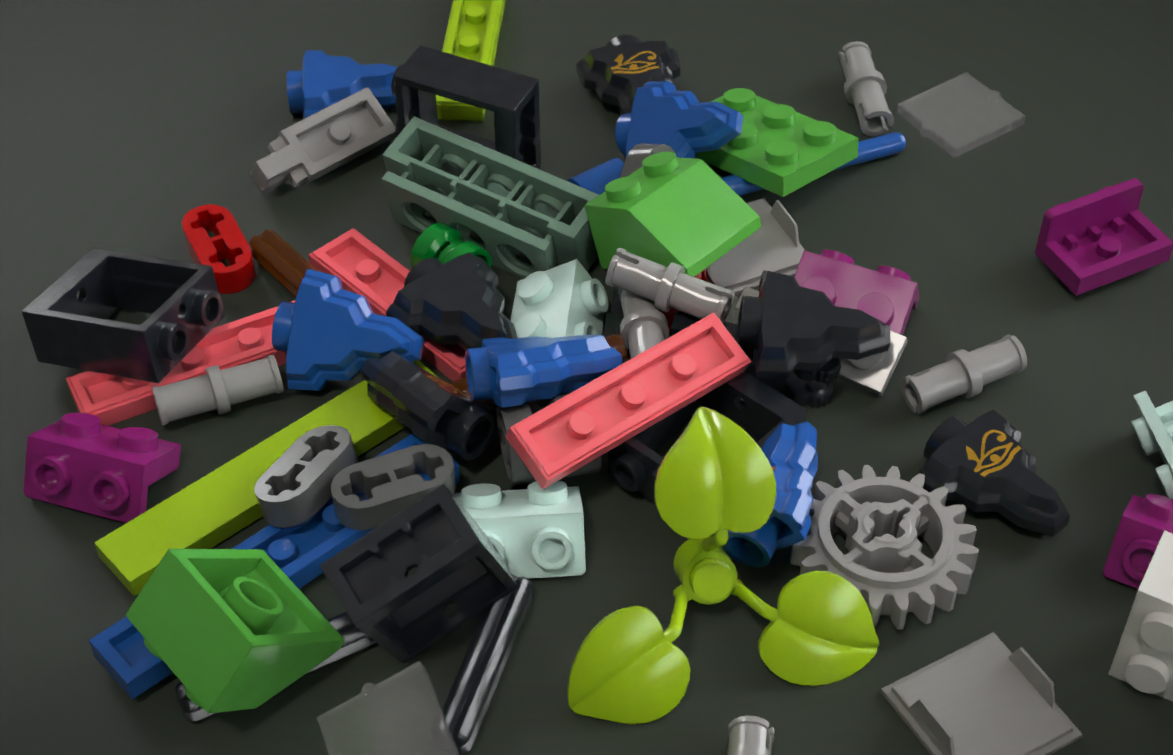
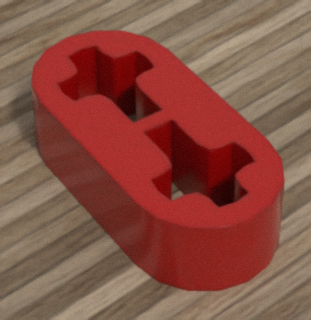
[182,204,256,294]

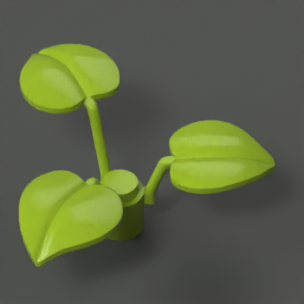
[567,407,879,724]

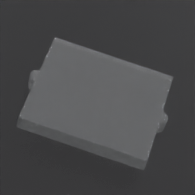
[897,72,1026,158]
[317,661,459,755]

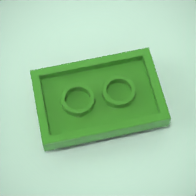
[694,88,859,197]

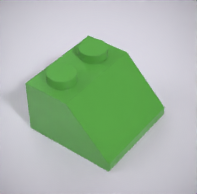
[584,152,762,277]
[125,549,345,713]

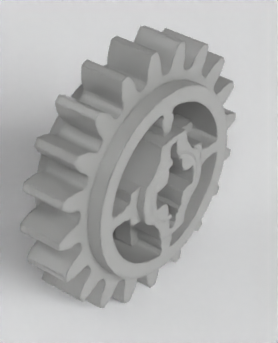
[790,465,979,630]

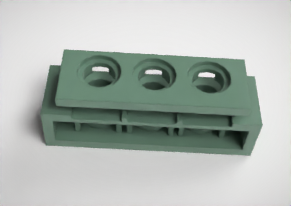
[381,116,599,279]

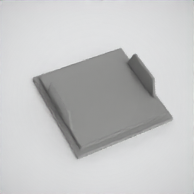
[706,198,805,297]
[881,632,1083,755]

